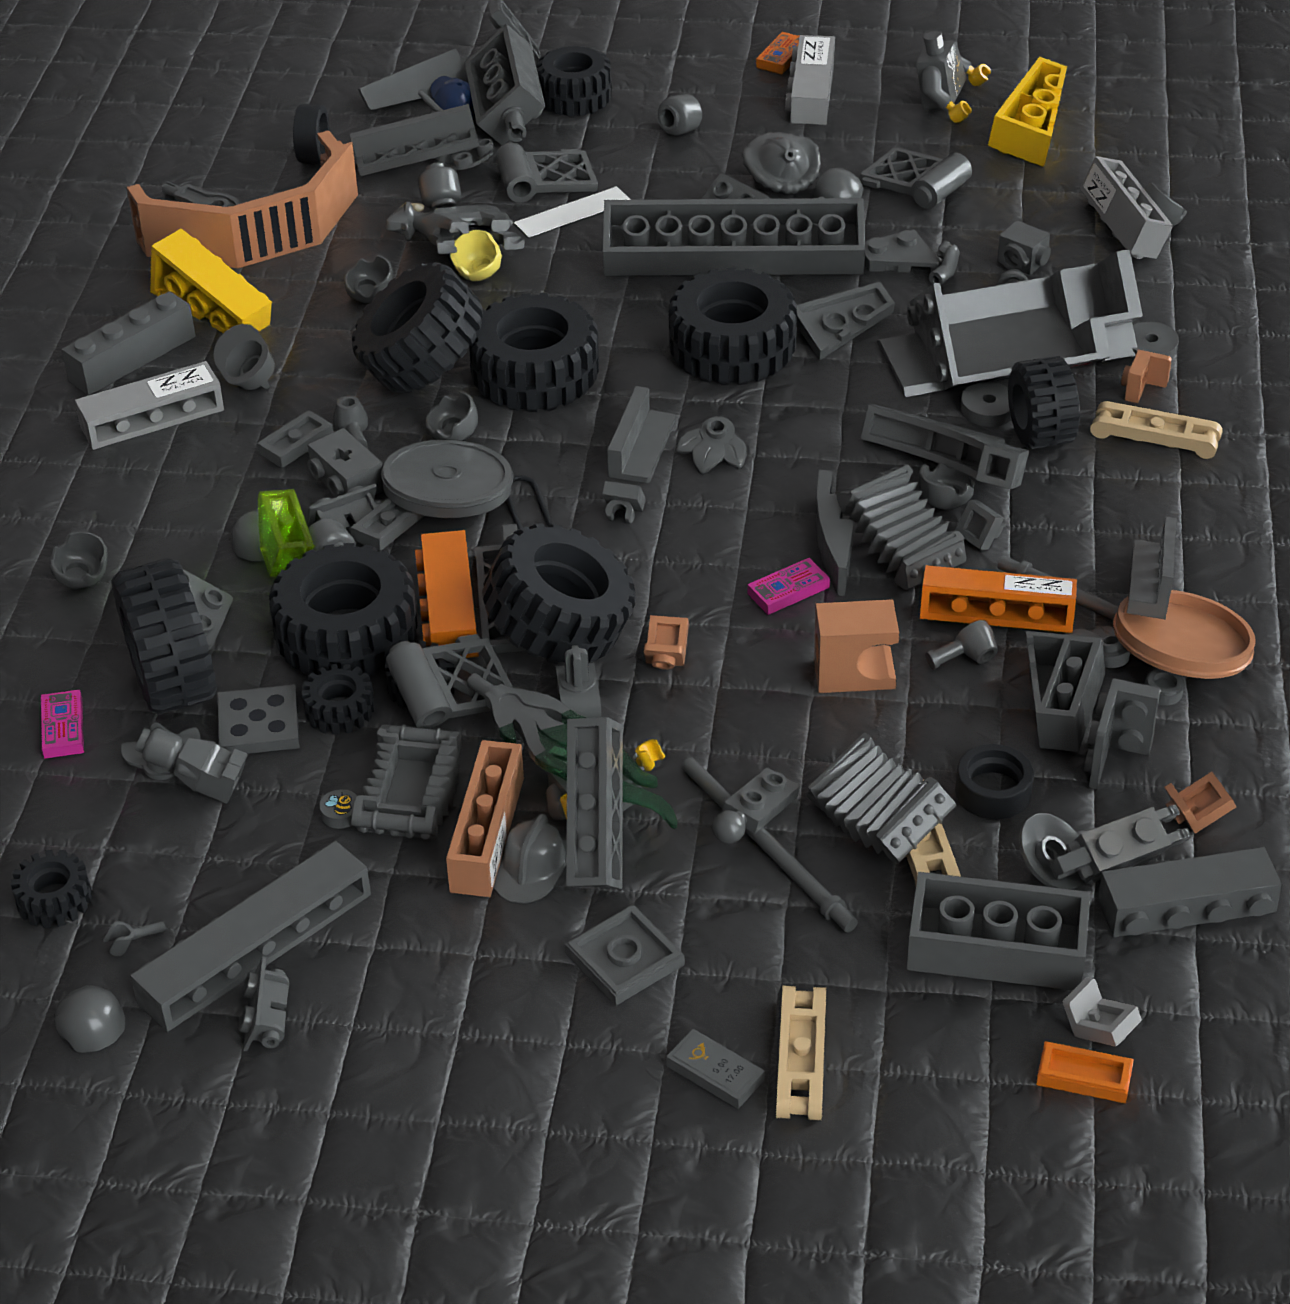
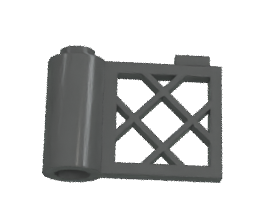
[495,143,598,203]
[860,147,972,209]
[385,634,513,729]

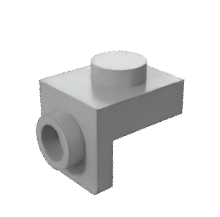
[1063,977,1142,1047]

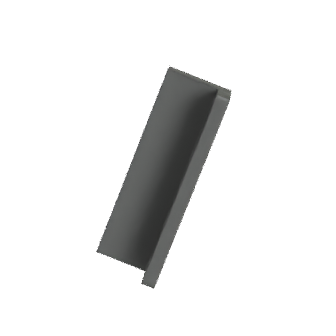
[607,386,676,483]

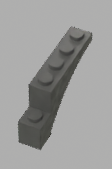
[861,404,1029,489]

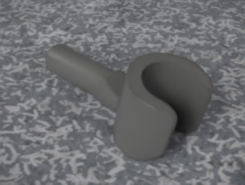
[103,921,166,956]

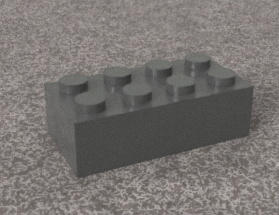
[907,872,1091,990]

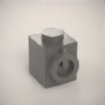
[997,220,1051,275]

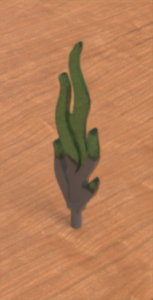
[467,673,678,829]

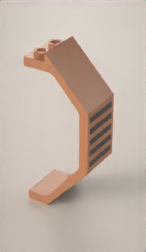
[127,130,358,268]

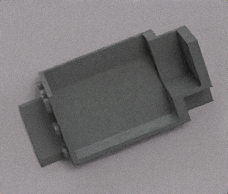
[877,249,1143,397]

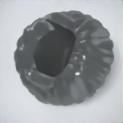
[742,132,821,194]

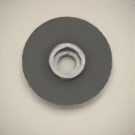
[1019,813,1084,890]

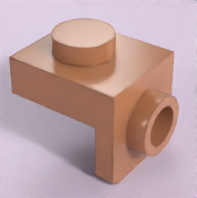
[1121,349,1172,403]
[644,615,689,669]
[1164,772,1237,834]

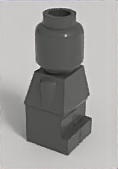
[135,727,248,803]

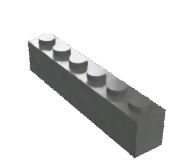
[130,841,371,1032]

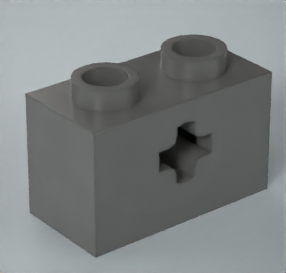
[307,428,384,497]

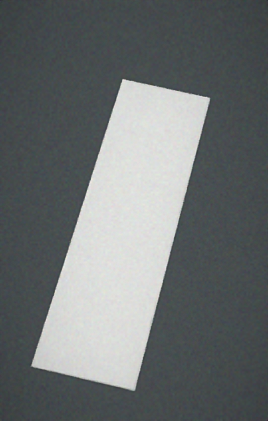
[514,186,631,237]

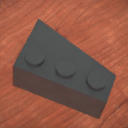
[1026,631,1105,752]

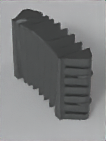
[836,465,966,590]
[351,724,461,840]
[806,732,956,863]

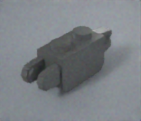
[1049,804,1191,884]

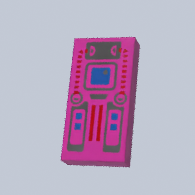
[747,558,830,615]
[41,690,84,759]

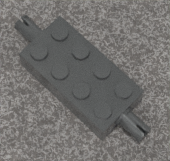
[465,24,546,146]

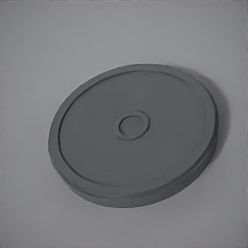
[381,440,514,518]

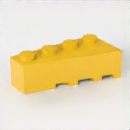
[988,56,1067,167]
[150,229,272,333]

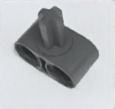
[555,645,602,726]

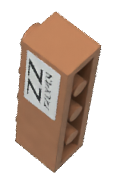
[446,740,524,897]

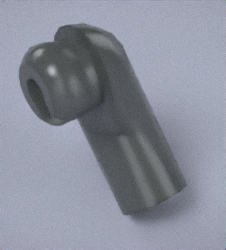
[929,241,960,286]

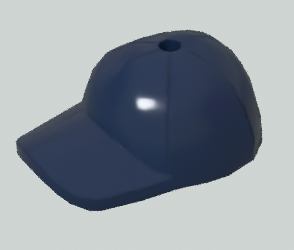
[430,76,476,119]

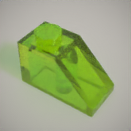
[258,489,314,577]

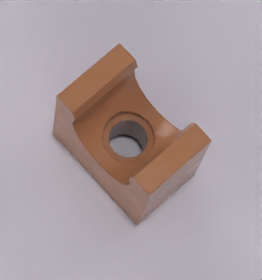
[814,599,899,693]

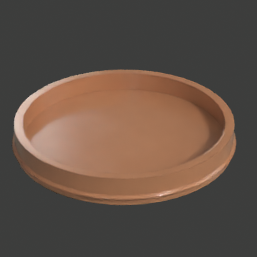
[1113,590,1256,679]

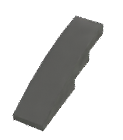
[816,470,854,596]

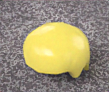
[450,230,502,281]

